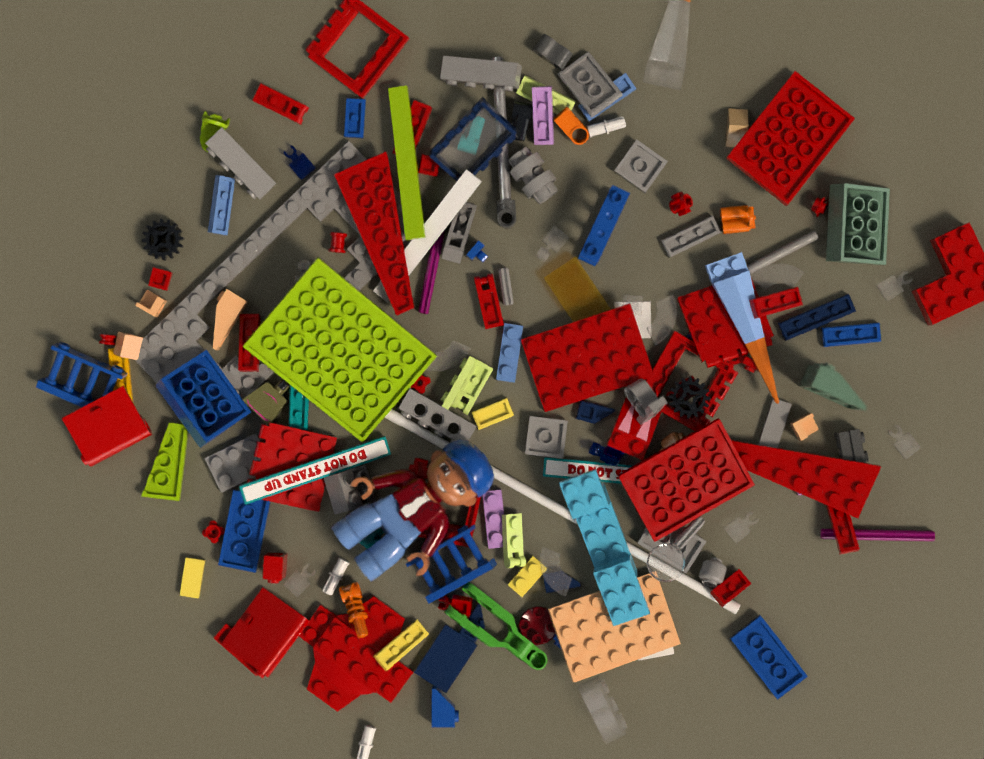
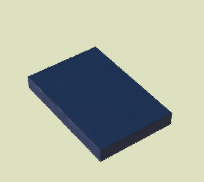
[414,624,478,693]

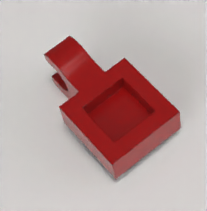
[728,351,759,373]

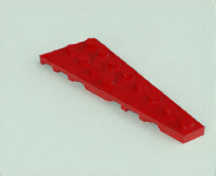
[334,152,414,316]
[731,440,881,519]

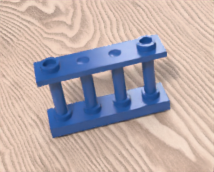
[578,185,630,267]
[36,342,128,407]
[406,525,497,603]

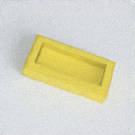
[472,398,514,430]
[180,557,205,599]

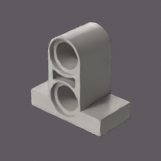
[624,378,667,425]

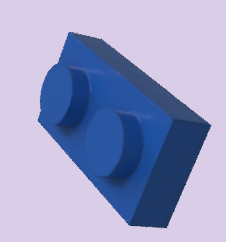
[344,98,366,139]

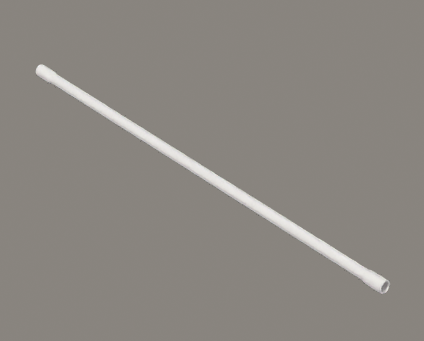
[385,409,741,614]

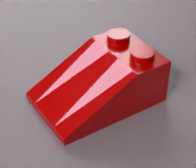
[606,397,661,460]

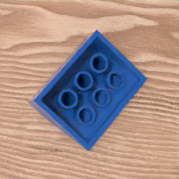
[155,350,251,448]

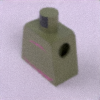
[243,379,290,425]

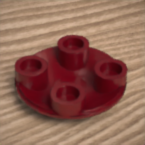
[519,606,556,645]

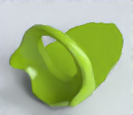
[200,111,230,152]

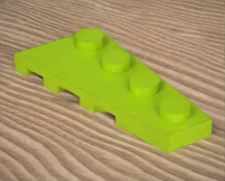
[141,422,188,501]

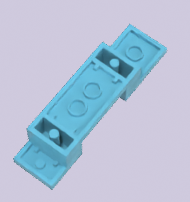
[559,469,650,626]

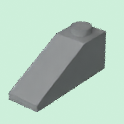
[442,202,477,264]

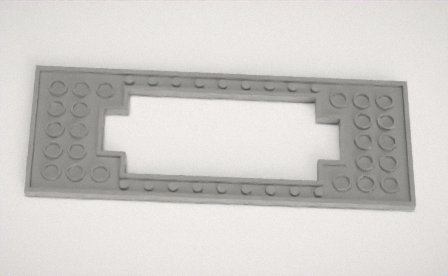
[135,141,426,400]

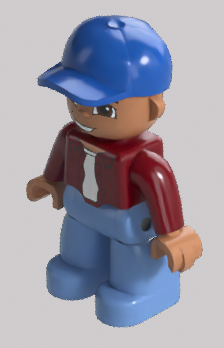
[331,439,494,581]

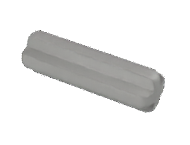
[499,268,514,306]
[674,517,705,549]

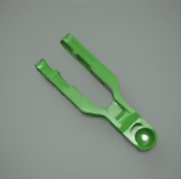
[445,582,548,670]

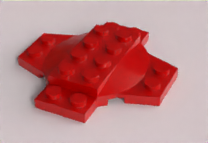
[299,595,414,712]

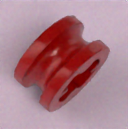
[99,334,117,345]

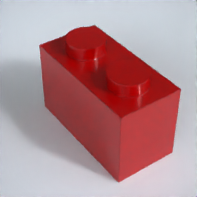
[263,552,287,583]

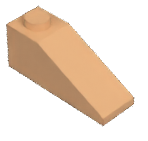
[213,289,248,350]

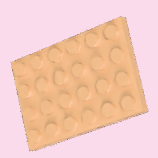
[548,571,681,683]

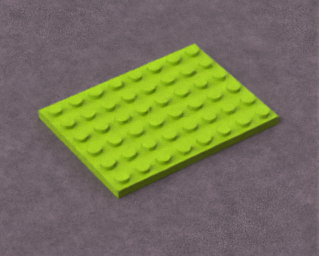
[243,257,437,443]

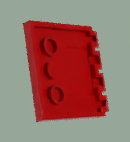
[677,278,774,368]
[247,422,337,512]

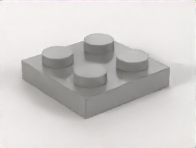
[614,139,668,193]
[525,416,568,459]

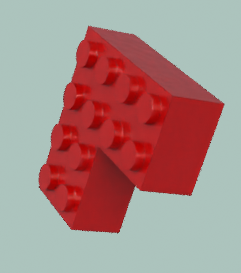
[912,222,984,326]

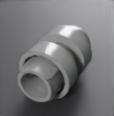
[508,147,558,204]

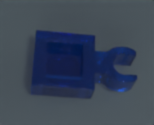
[284,145,316,180]
[588,442,624,467]

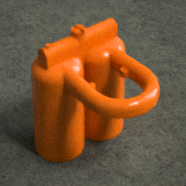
[720,205,756,234]

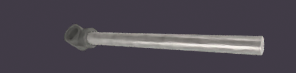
[492,57,516,229]

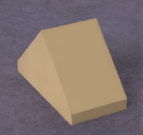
[725,108,749,147]

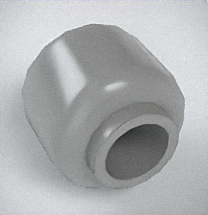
[699,557,727,587]

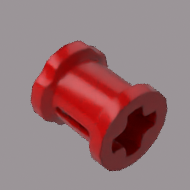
[328,232,347,253]

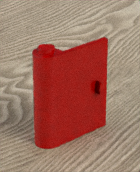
[62,385,152,467]
[221,588,310,679]

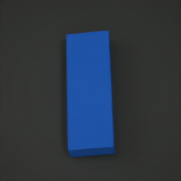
[821,323,881,347]

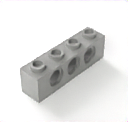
[398,388,477,442]

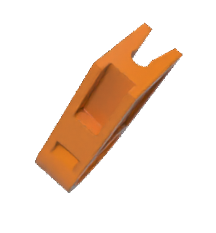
[553,107,589,145]

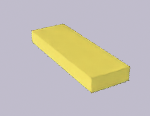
[373,619,429,671]

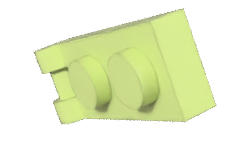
[451,360,493,415]
[502,513,526,569]

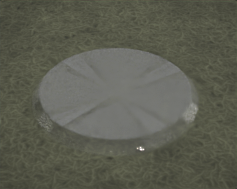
[647,544,685,582]

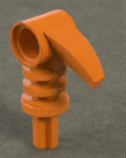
[339,582,368,638]

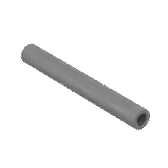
[747,231,819,274]

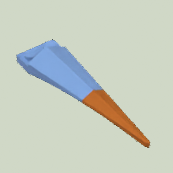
[705,252,779,404]

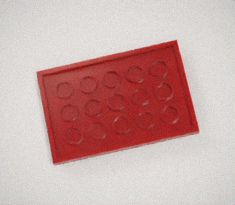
[726,71,855,206]
[521,303,654,412]
[617,418,755,542]

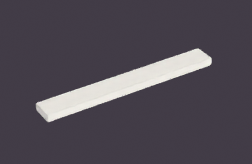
[373,169,482,303]

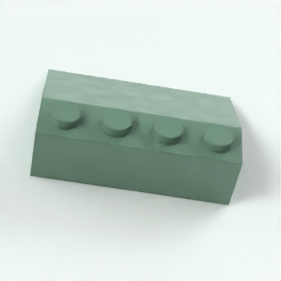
[826,183,890,265]
[799,363,867,411]

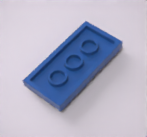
[218,490,271,573]
[730,615,808,700]

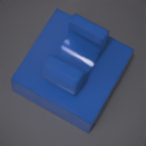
[466,241,488,262]

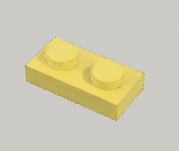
[508,556,547,597]

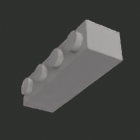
[440,56,522,92]
[205,127,277,200]

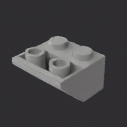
[324,465,377,514]

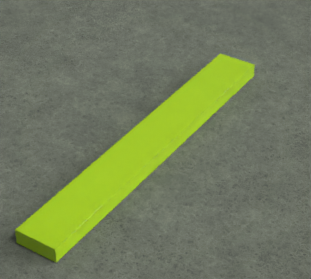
[388,85,426,240]

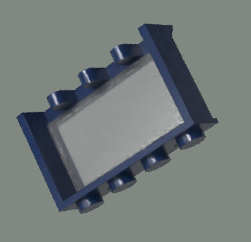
[429,96,517,182]

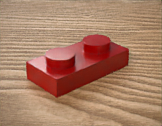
[710,569,751,607]

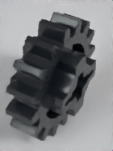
[142,219,185,261]
[669,376,711,418]

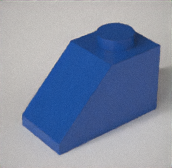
[432,686,459,727]

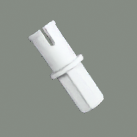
[587,117,626,138]
[322,557,350,595]
[356,725,376,759]

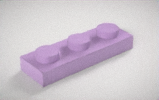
[532,86,554,145]
[483,489,504,549]

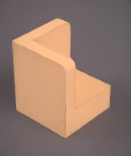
[135,290,167,317]
[113,332,143,360]
[790,413,819,441]

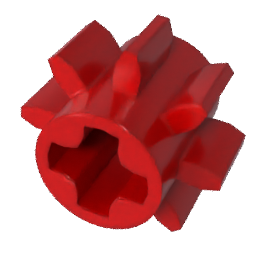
[669,191,693,216]

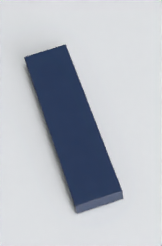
[777,294,856,341]

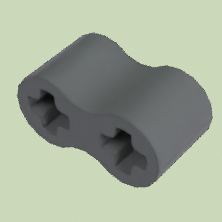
[532,34,573,70]

